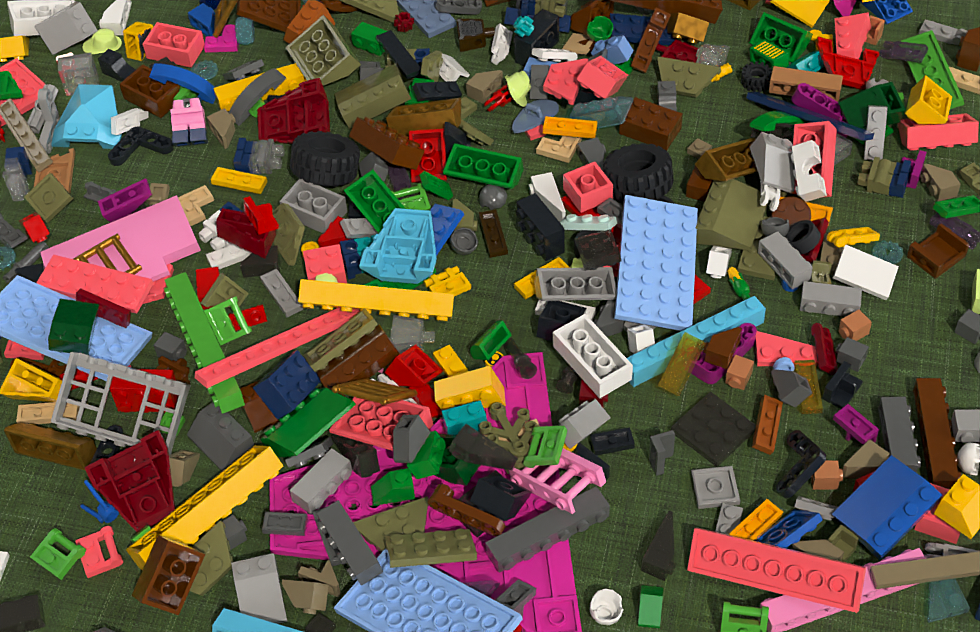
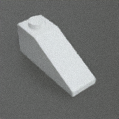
[99,0,132,35]
[528,172,566,222]

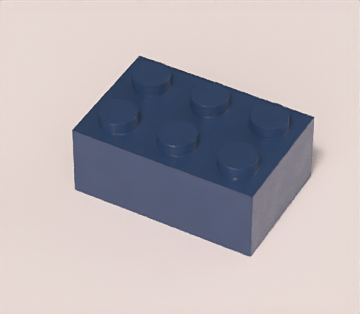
[253,350,321,419]

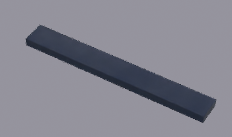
[747,92,875,141]

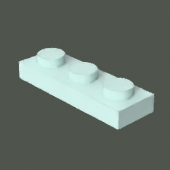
[560,214,617,231]

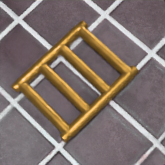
[213,0,238,38]
[73,233,142,275]
[332,378,417,405]

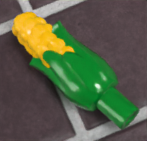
[727,267,751,300]

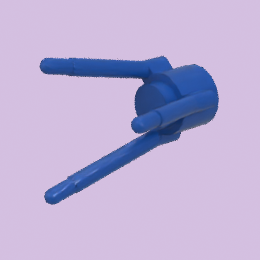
[80,480,119,523]

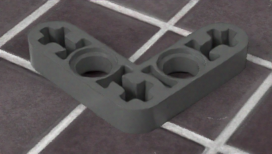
[435,0,482,15]

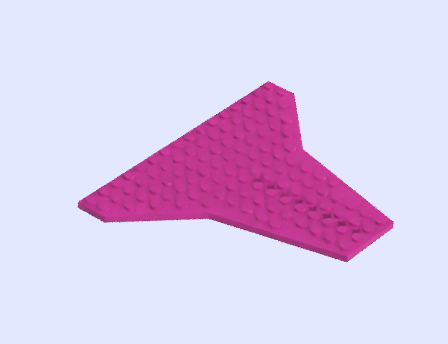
[270,352,582,632]

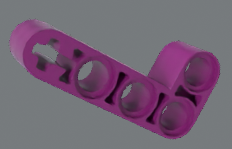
[791,83,848,145]
[686,323,757,384]

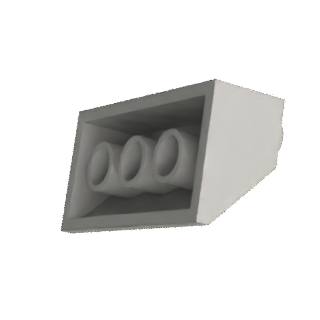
[534,267,617,301]

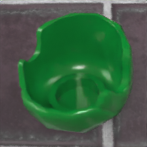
[587,16,613,42]

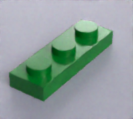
[933,195,980,218]

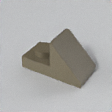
[298,560,341,597]

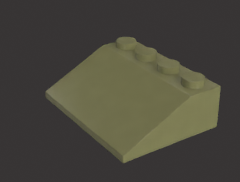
[286,15,361,86]
[335,64,411,129]
[695,179,770,250]

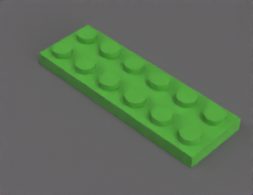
[899,30,964,109]

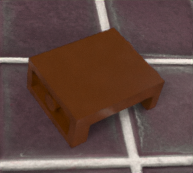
[907,223,969,279]

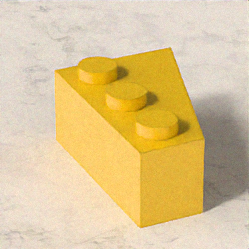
[0,358,72,402]
[434,366,506,411]

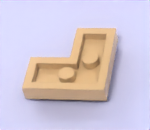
[536,136,582,163]
[178,185,214,226]

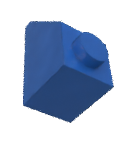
[188,3,215,36]

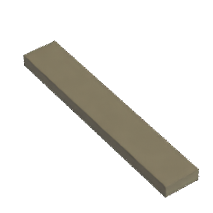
[0,98,53,172]
[870,551,980,589]

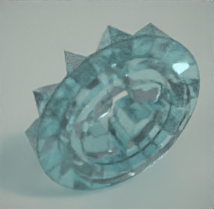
[191,59,218,80]
[872,240,903,264]
[0,246,16,271]

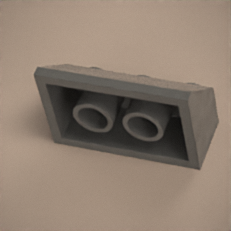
[187,402,254,472]

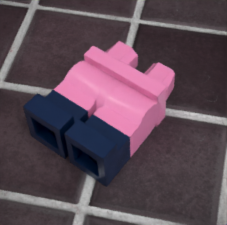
[170,98,208,147]

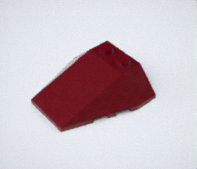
[257,78,330,144]
[84,430,175,533]

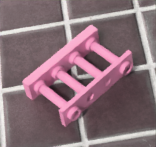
[508,439,606,514]

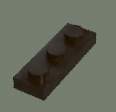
[479,209,508,258]

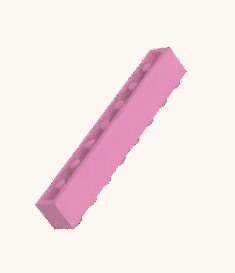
[760,548,926,632]

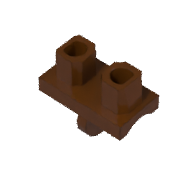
[155,356,190,385]

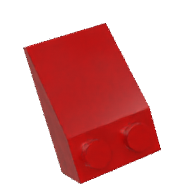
[409,129,447,183]

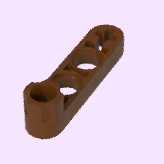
[428,483,506,537]

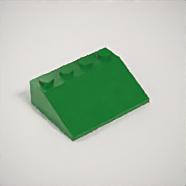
[260,388,356,457]

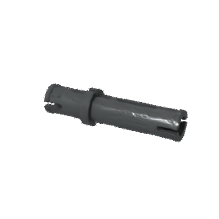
[3,241,49,284]

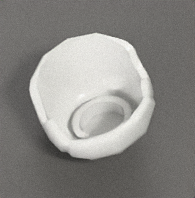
[958,443,980,476]
[590,589,623,625]

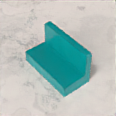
[786,51,825,72]

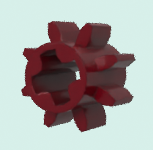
[394,12,414,32]

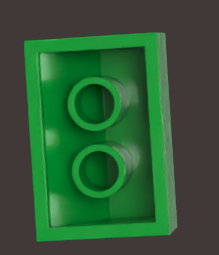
[749,12,813,62]

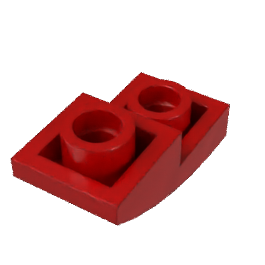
[408,383,442,419]

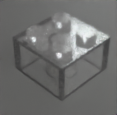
[58,53,100,96]

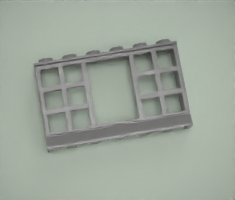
[51,352,191,455]

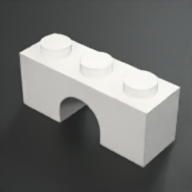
[791,140,827,202]

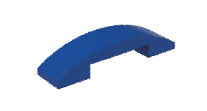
[149,64,216,104]

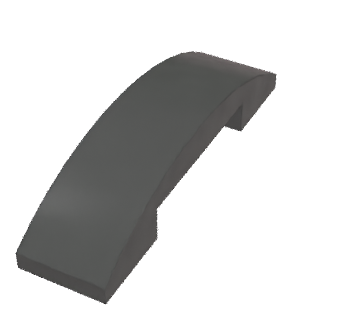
[229,68,286,126]
[0,213,28,249]

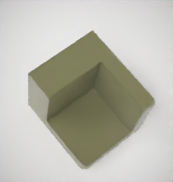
[828,525,859,562]

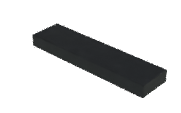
[376,30,421,79]

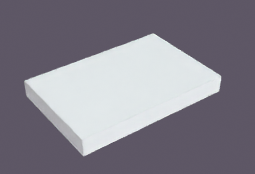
[833,245,899,300]

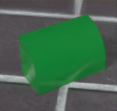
[470,320,512,360]

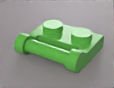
[391,182,431,211]
[204,296,252,346]
[523,426,568,468]
[30,528,86,580]
[720,602,769,632]

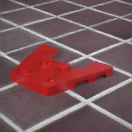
[815,37,880,90]

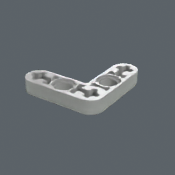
[38,89,60,154]

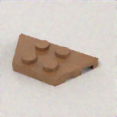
[34,148,75,193]

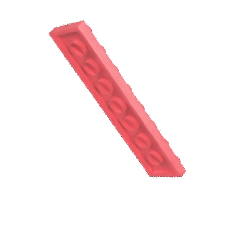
[687,528,866,613]

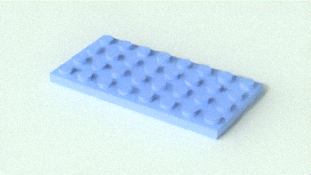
[614,195,698,331]
[0,275,152,381]
[334,548,523,632]

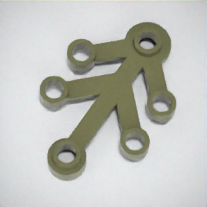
[479,402,537,459]

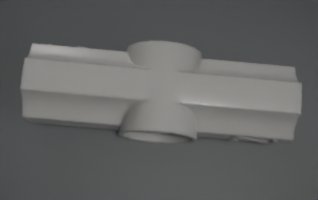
[27,84,59,134]

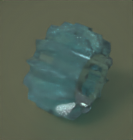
[235,16,255,45]

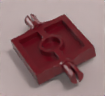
[656,39,709,65]

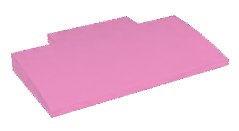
[40,195,201,300]

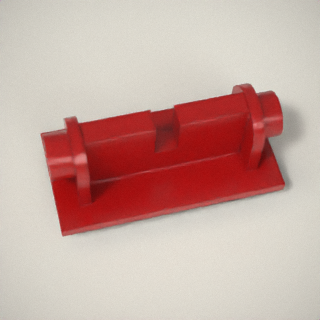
[228,304,267,331]

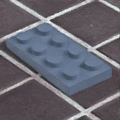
[397,0,457,38]

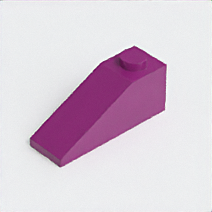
[98,178,152,223]

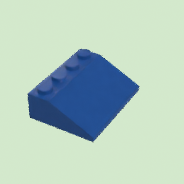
[832,455,942,560]

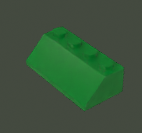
[443,143,524,189]
[344,169,406,234]

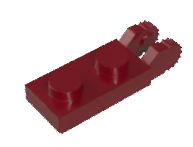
[811,322,838,375]

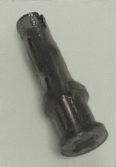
[503,338,537,379]
[556,364,579,394]

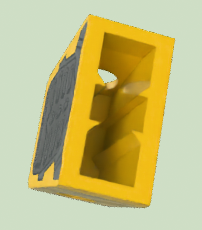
[123,22,154,61]

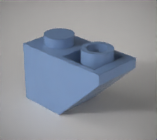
[591,35,634,65]

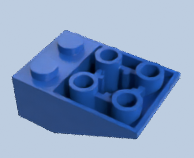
[860,0,913,25]

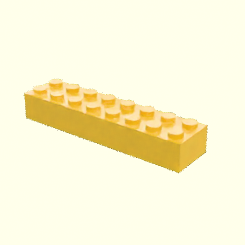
[126,445,283,570]

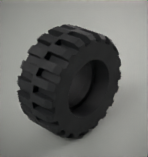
[290,131,360,187]
[603,143,674,203]

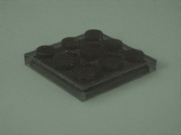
[670,391,756,467]

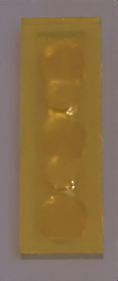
[794,360,823,414]

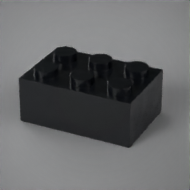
[514,9,559,67]
[515,193,565,261]

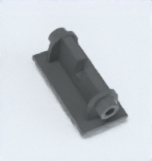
[83,181,116,202]

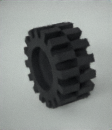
[741,61,772,92]

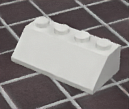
[7,0,75,36]

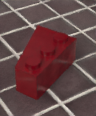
[216,208,277,258]

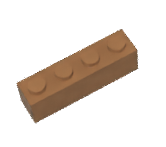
[769,66,843,102]

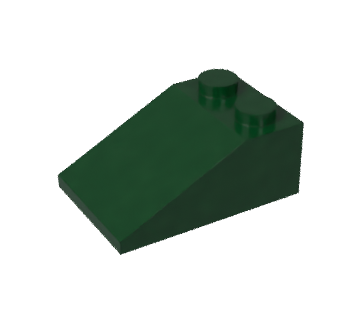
[48,299,99,355]
[434,433,487,486]

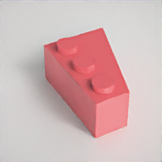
[835,12,871,59]

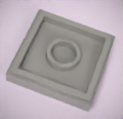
[691,466,740,509]

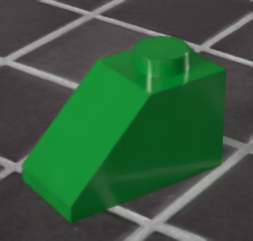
[371,468,415,506]

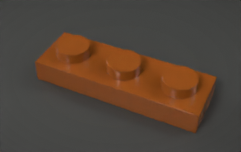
[752,395,783,455]

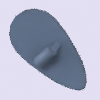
[512,99,559,133]

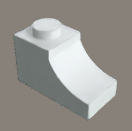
[706,246,732,278]

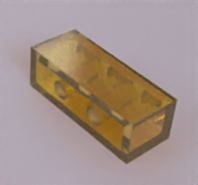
[658,332,705,396]

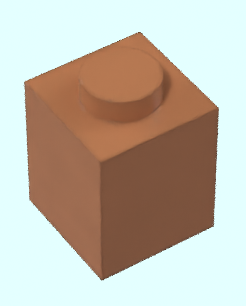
[838,310,872,341]
[725,355,754,390]
[811,461,843,490]

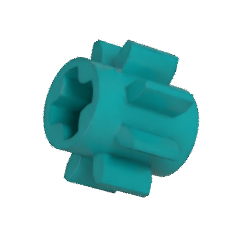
[513,15,534,37]

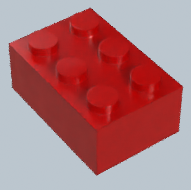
[110,369,179,413]

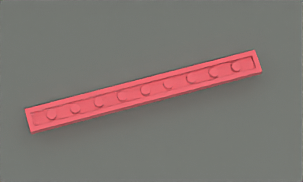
[195,308,360,388]

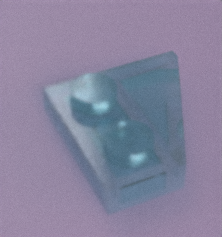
[927,578,970,623]

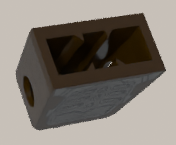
[456,19,495,52]

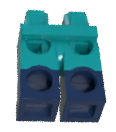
[340,235,375,280]

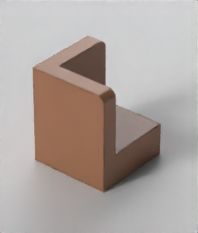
[866,15,885,45]

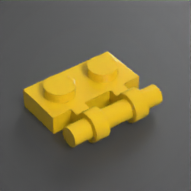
[423,266,471,297]

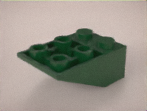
[838,82,906,130]

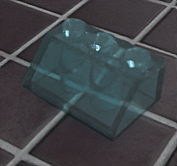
[569,96,633,128]

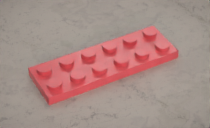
[37,254,154,314]

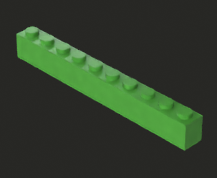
[163,272,245,414]

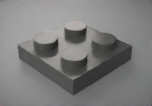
[223,59,264,81]
[285,437,334,468]

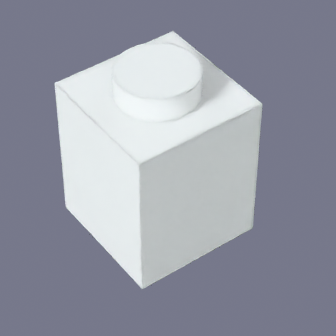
[627,324,655,354]

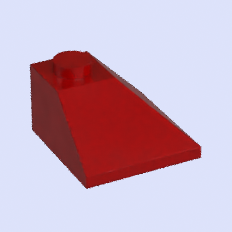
[385,344,443,387]

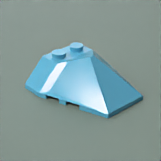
[52,84,122,149]
[359,208,437,284]

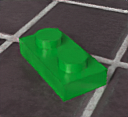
[419,171,453,200]

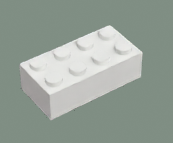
[553,314,633,398]

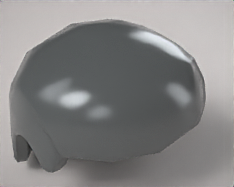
[478,184,507,210]
[761,217,789,237]
[450,227,478,255]

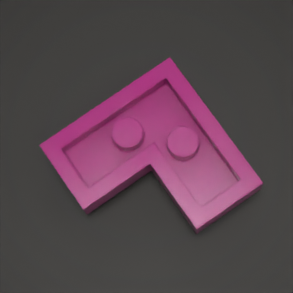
[204,24,241,53]

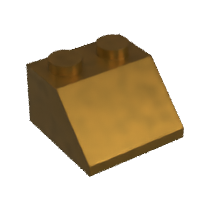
[667,13,709,44]

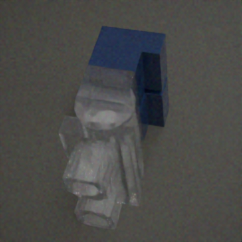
[233,138,285,174]
[2,147,33,201]

